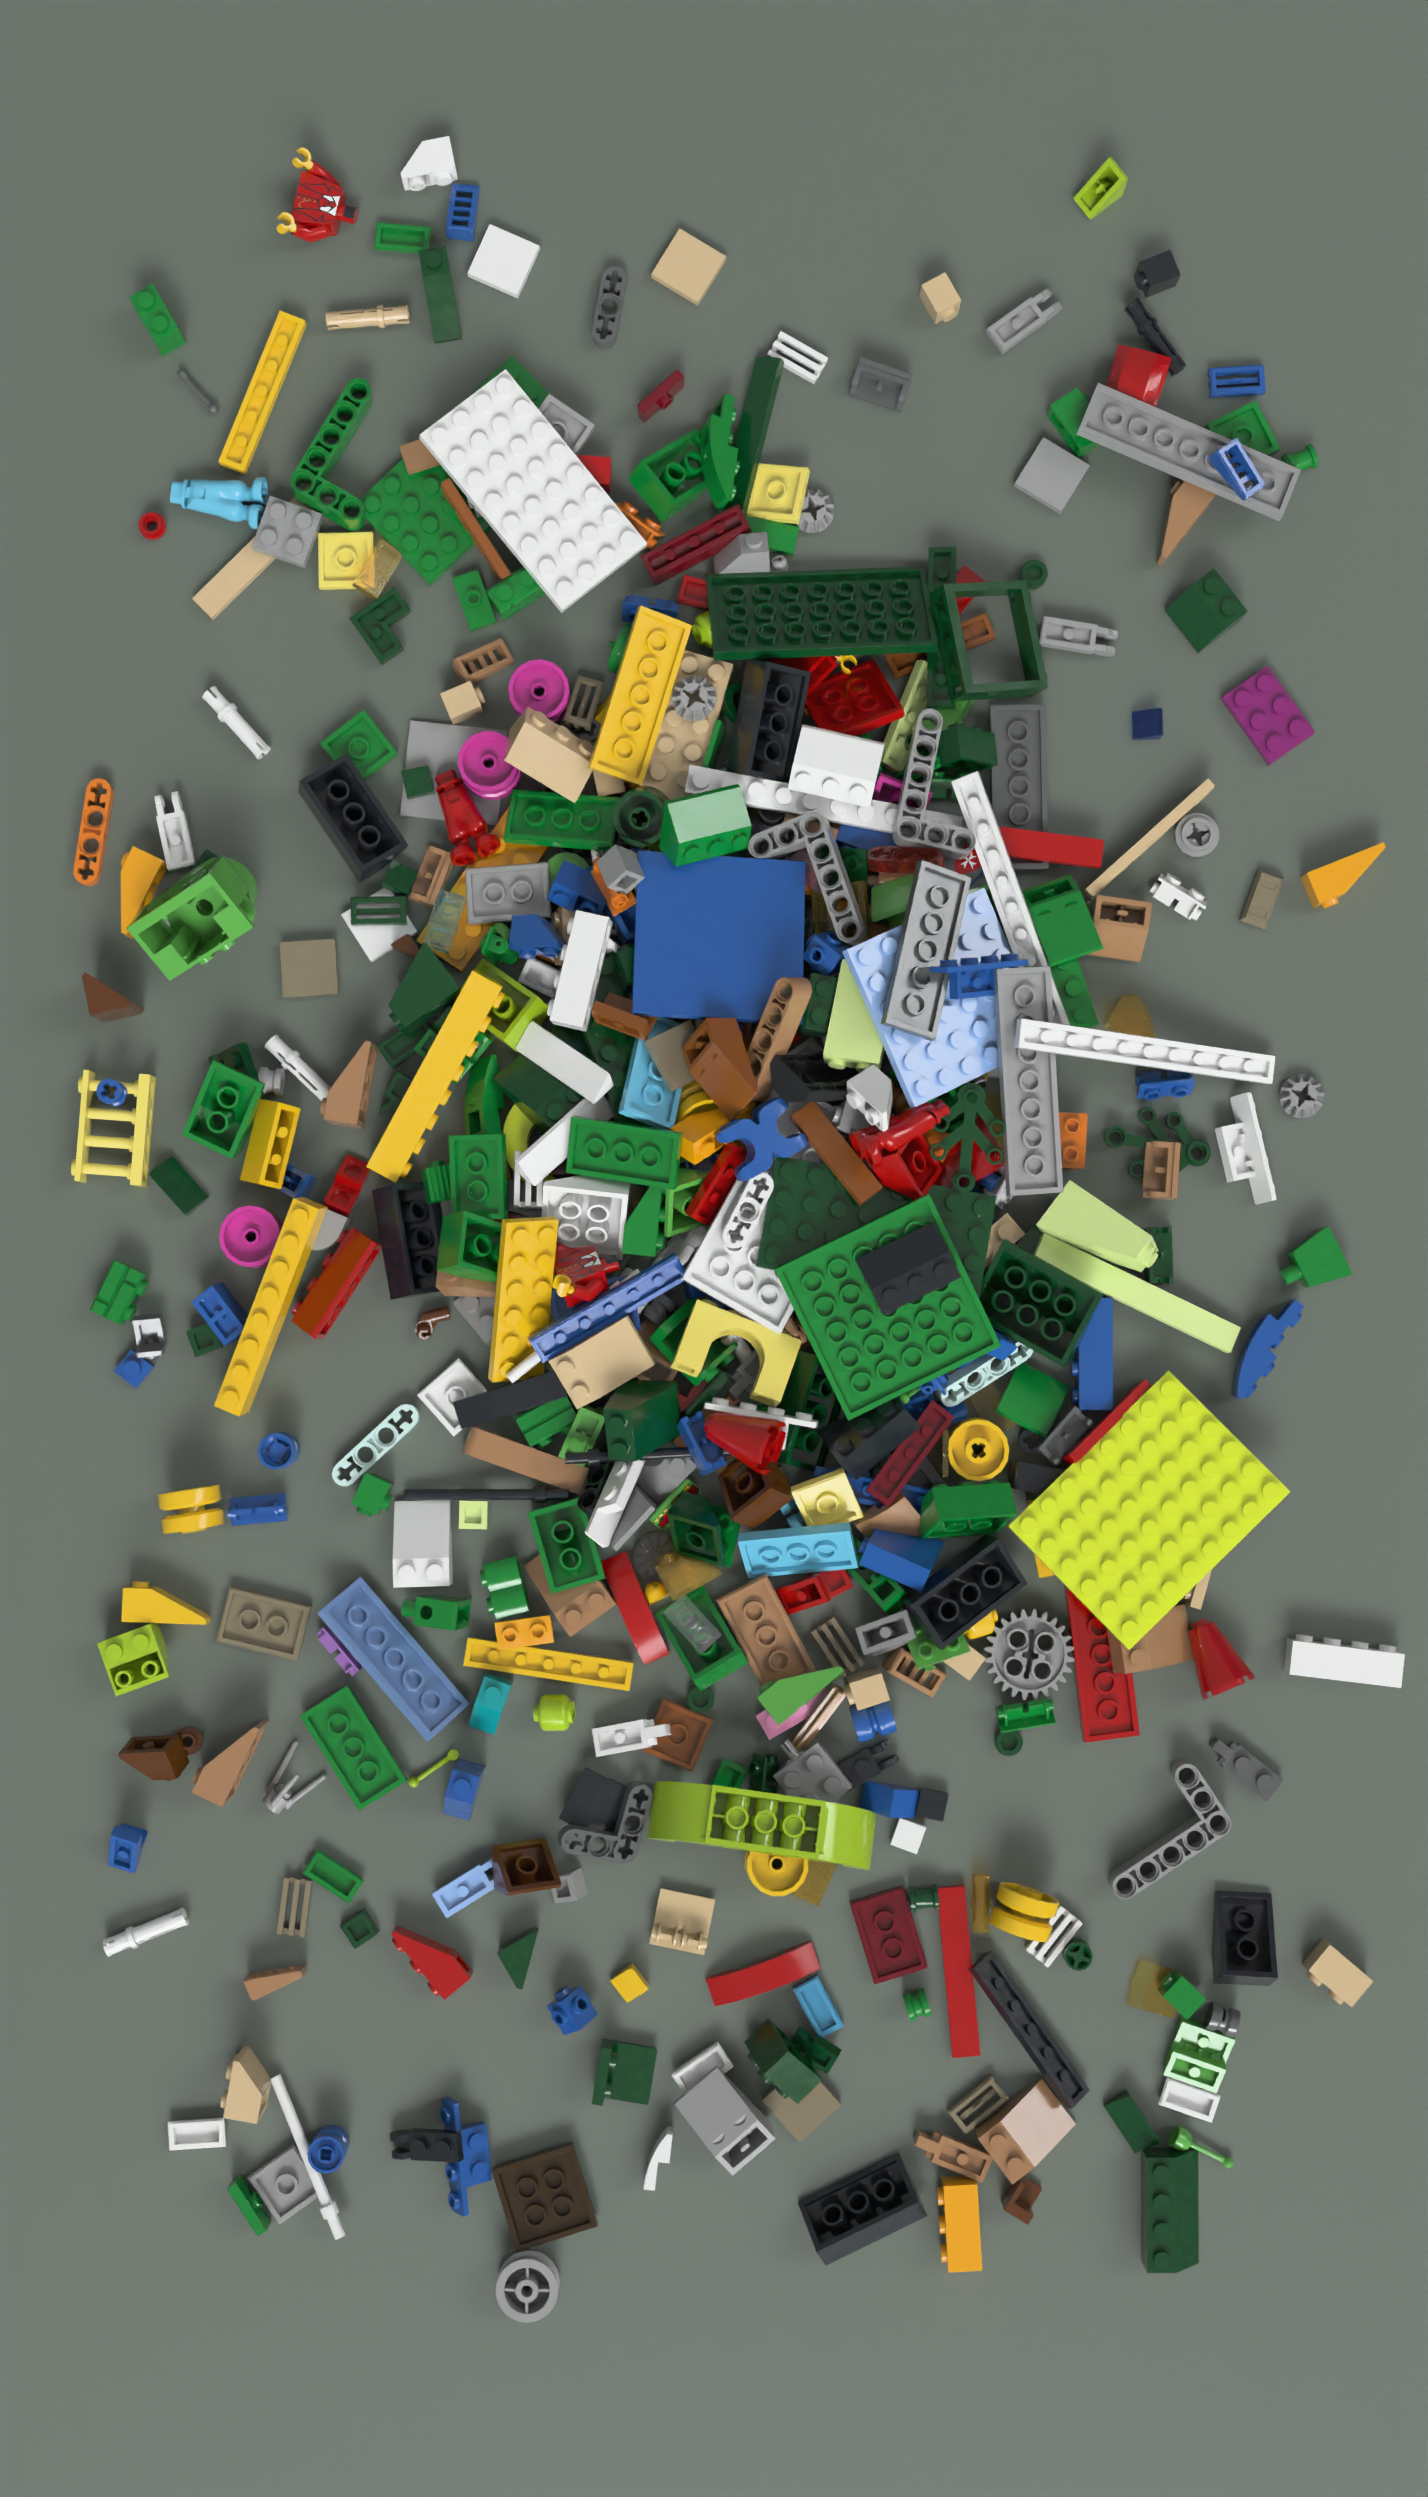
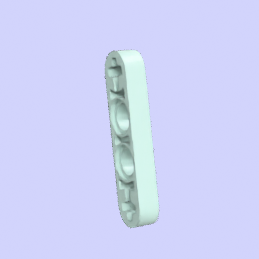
[935,1337,1033,1407]
[332,1404,420,1486]

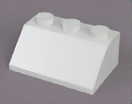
[788,724,885,808]

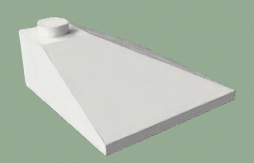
[541,1175,631,1260]

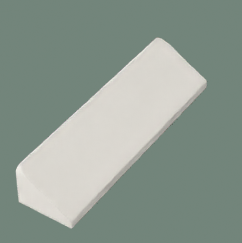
[516,1021,614,1104]
[515,1096,613,1186]

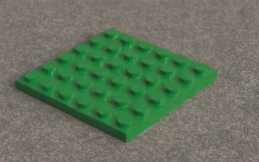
[774,1193,1001,1421]

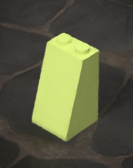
[823,959,885,1073]
[1036,1180,1158,1272]

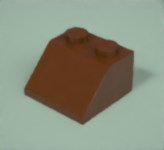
[717,1460,793,1530]

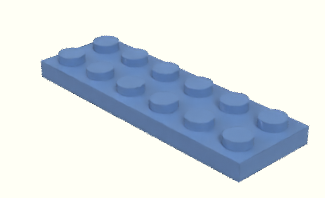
[317,1577,469,1742]

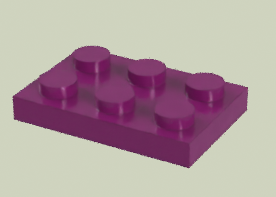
[1220,666,1315,766]

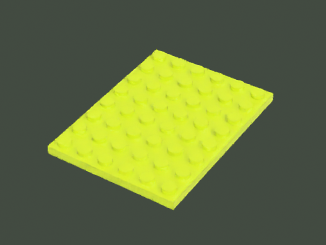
[1008,1370,1290,1650]

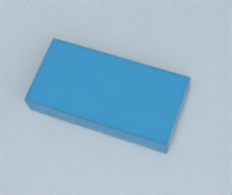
[792,1974,844,2038]

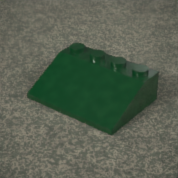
[492,1025,593,1135]
[979,1239,1104,1367]

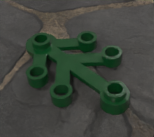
[930,1083,1006,1193]
[1104,1107,1211,1178]

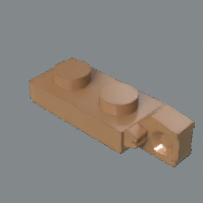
[913,2130,993,2183]

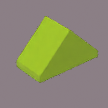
[1073,157,1129,219]

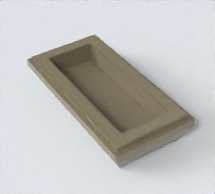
[1239,869,1284,930]

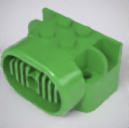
[126,855,258,981]

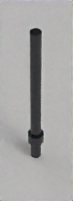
[565,1447,732,1466]
[404,1486,570,1503]

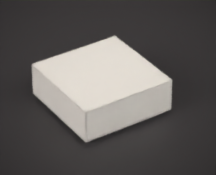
[890,1818,926,1854]

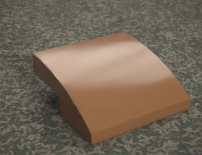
[853,1492,921,1538]

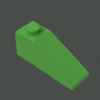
[757,1666,844,1726]

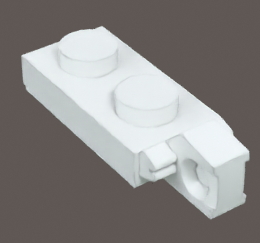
[592,1719,671,1757]

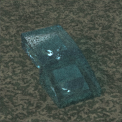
[422,889,467,954]

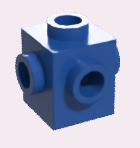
[803,930,849,976]
[547,1985,598,2035]

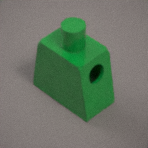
[1279,1226,1353,1288]
[401,1594,472,1631]

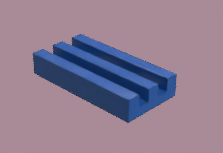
[1207,364,1266,398]

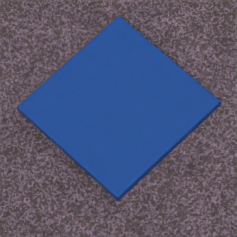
[632,851,806,1025]

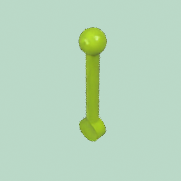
[408,1749,459,1787]

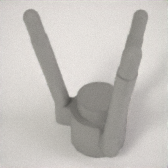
[262,1740,326,1814]

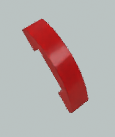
[601,1551,670,1665]
[706,1941,820,2006]

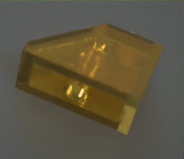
[1103,993,1156,1038]
[654,1554,722,1601]

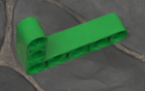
[290,378,372,531]

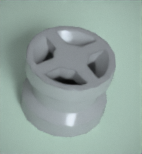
[258,1067,285,1096]

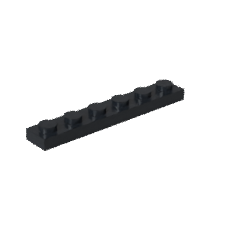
[969,1951,1090,2109]

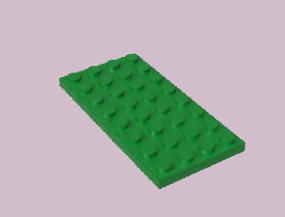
[357,356,549,587]

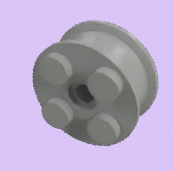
[496,2250,560,2323]

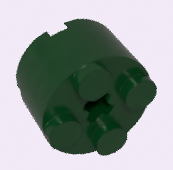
[612,786,670,847]

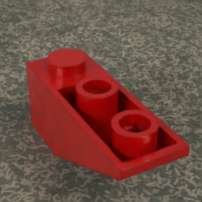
[391,1925,473,2000]

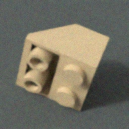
[221,2046,271,2124]

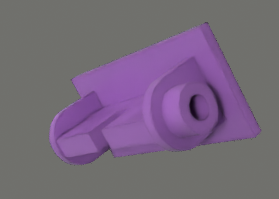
[316,1624,362,1676]

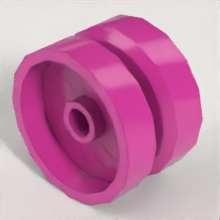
[508,659,571,724]
[458,731,522,800]
[219,1205,283,1268]

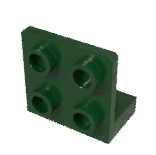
[592,2038,657,2106]

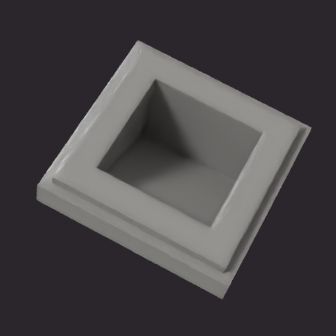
[551,1868,588,1903]

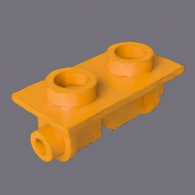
[494,1615,554,1650]

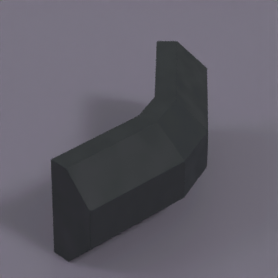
[770,1050,893,1103]

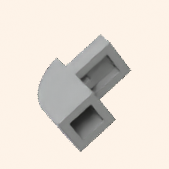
[312,1209,351,1251]

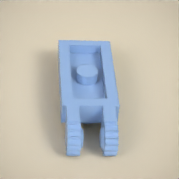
[432,1857,494,1918]

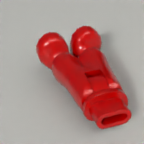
[435,770,501,866]
[849,1100,950,1170]

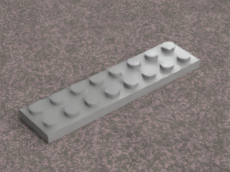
[1076,383,1301,521]
[995,966,1063,1196]

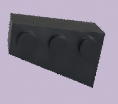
[817,1397,921,1481]

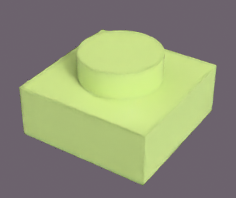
[459,1500,488,1529]

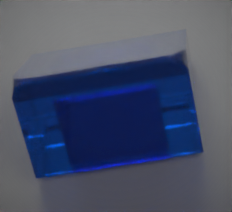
[1132,708,1163,740]

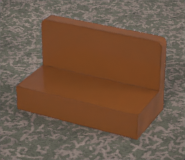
[591,993,658,1041]

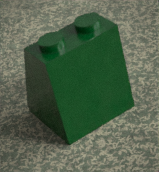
[388,943,461,1035]
[603,1380,681,1461]

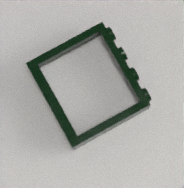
[929,580,1048,702]

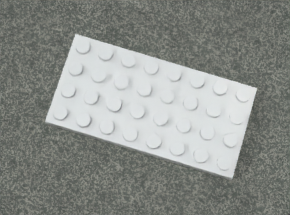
[419,369,647,613]
[681,1102,871,1334]

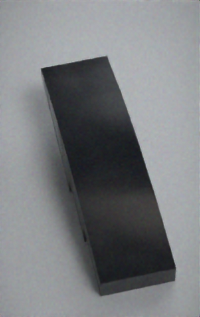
[452,1370,568,1429]

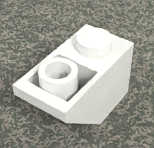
[401,136,458,191]
[846,1065,893,1132]

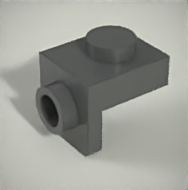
[132,1313,167,1359]

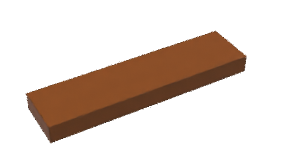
[441,478,511,582]
[884,612,996,681]
[789,1102,883,1206]

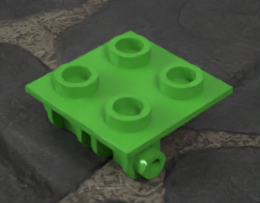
[907,1619,970,1671]

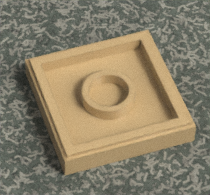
[651,228,726,306]

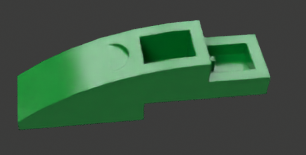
[700,393,740,510]
[464,1055,507,1163]

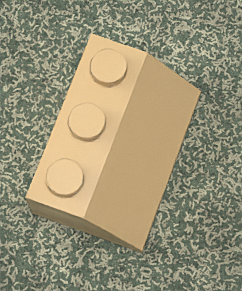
[504,706,594,803]

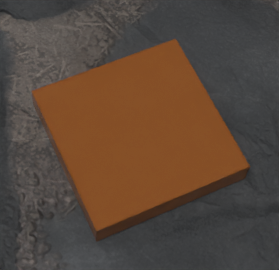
[641,1697,714,1772]

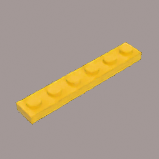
[218,311,307,475]
[463,1637,634,1691]

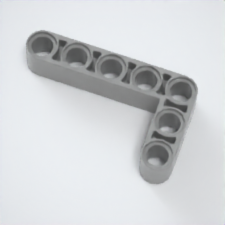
[892,709,976,860]
[748,812,867,945]
[1108,1760,1231,1899]

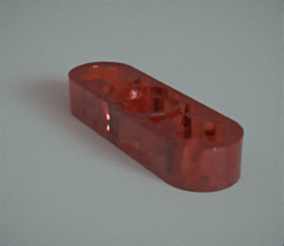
[866,846,945,874]

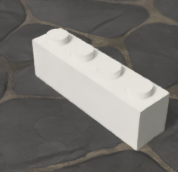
[547,910,613,1032]
[1283,1634,1405,1688]

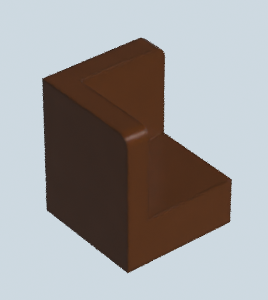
[1001,2176,1042,2225]

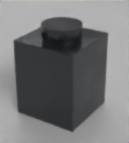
[1134,250,1181,298]

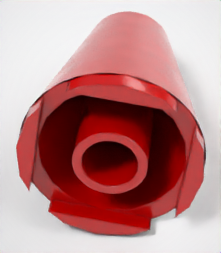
[704,1412,786,1475]
[1188,1618,1255,1700]

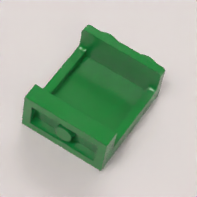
[649,1297,739,1387]

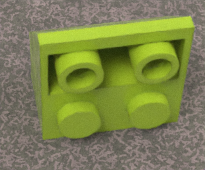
[97,1623,170,1696]

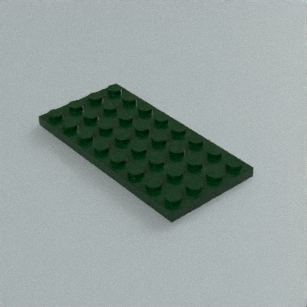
[705,566,938,661]
[756,1157,996,1298]

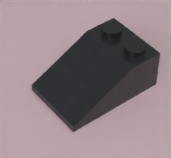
[1212,1891,1278,1986]

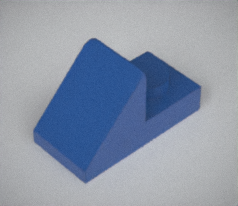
[108,1824,148,1874]

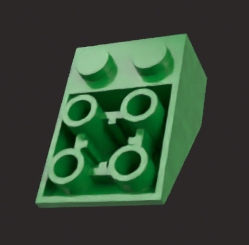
[1022,874,1103,967]
[622,1186,668,1257]

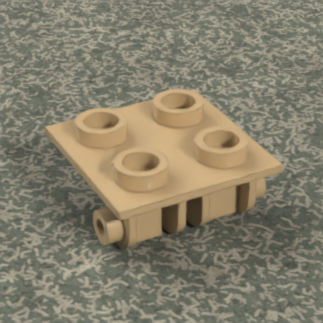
[649,1888,715,1955]

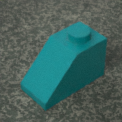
[468,1672,513,1735]

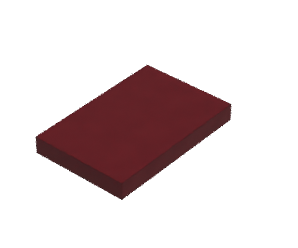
[849,1885,928,1985]

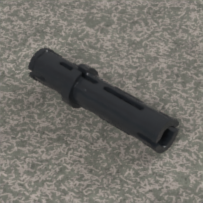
[1124,298,1186,377]

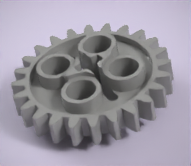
[983,1608,1075,1700]

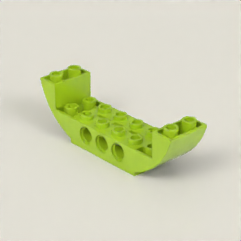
[647,1781,876,1870]

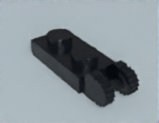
[837,1739,900,1792]
[390,2128,464,2162]

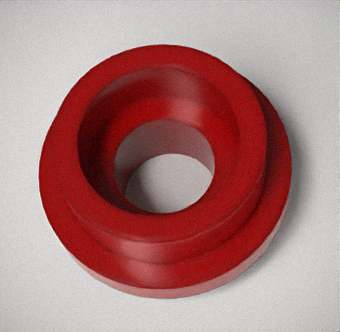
[138,512,167,540]

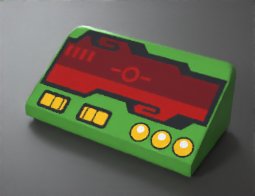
[649,1477,701,1530]

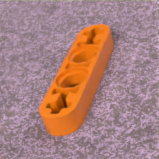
[73,778,114,886]

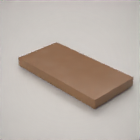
[716,1573,816,1687]

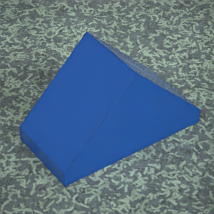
[278,1163,318,1199]
[859,1780,920,1818]

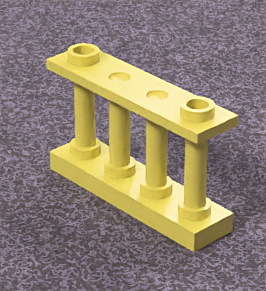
[71,1070,156,1187]

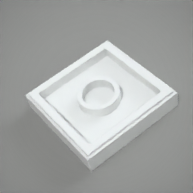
[467,224,540,299]
[341,888,418,962]
[417,1358,487,1436]

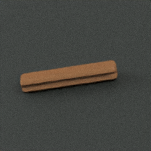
[790,1685,846,1751]

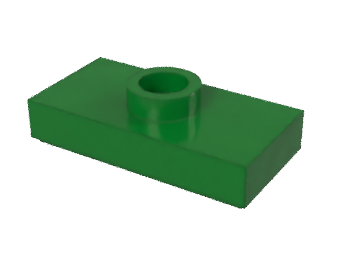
[452,569,497,632]
[227,2174,271,2236]

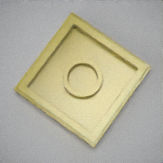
[746,463,810,524]
[318,532,375,590]
[791,1468,864,1526]

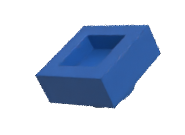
[114,1349,155,1388]

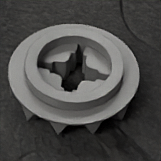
[795,489,834,533]
[672,675,716,721]
[1175,813,1219,858]
[1279,1074,1325,1118]

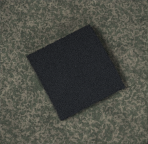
[559,1767,627,1840]

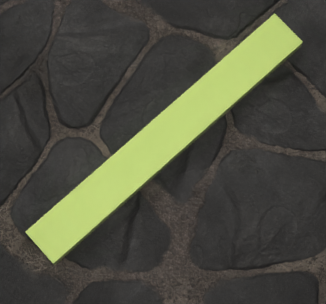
[1033,1233,1241,1353]

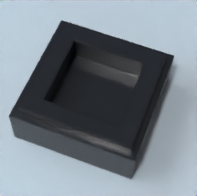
[915,1787,949,1822]

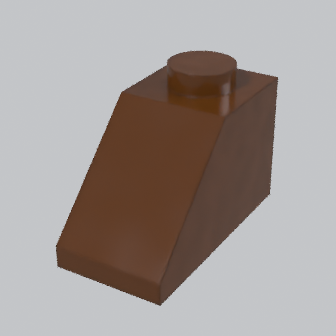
[118,1735,190,1781]

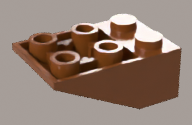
[682,1018,759,1121]

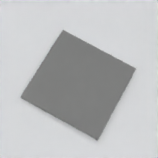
[400,720,508,826]

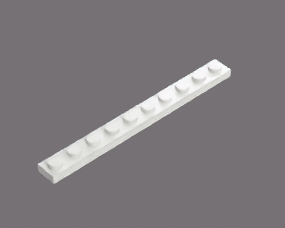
[684,765,963,846]
[951,771,1070,1026]
[1014,1019,1275,1084]

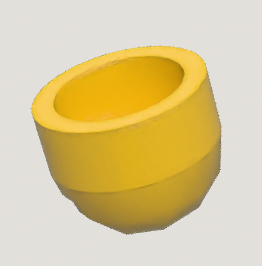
[644,1581,668,1605]

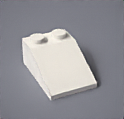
[393,1500,453,1588]

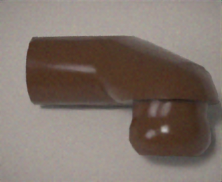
[415,1306,451,1340]

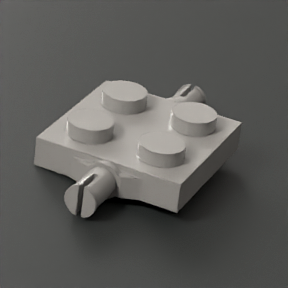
[773,1739,852,1804]

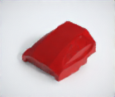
[1106,345,1172,407]

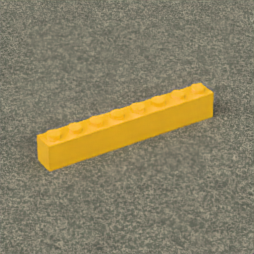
[366,969,505,1183]
[214,1197,328,1417]

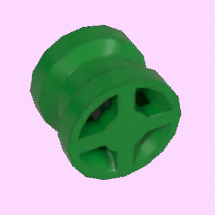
[902,1988,932,2022]

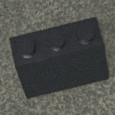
[855,1222,961,1315]

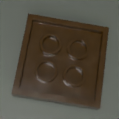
[491,2141,598,2252]

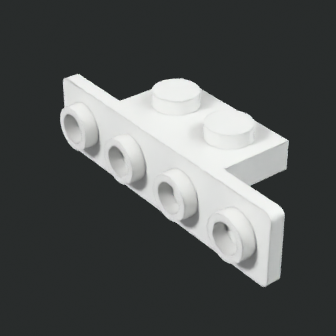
[1215,1092,1276,1205]
[704,1397,818,1450]
[585,1460,646,1548]

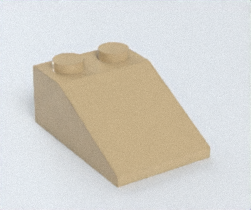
[549,1315,656,1409]

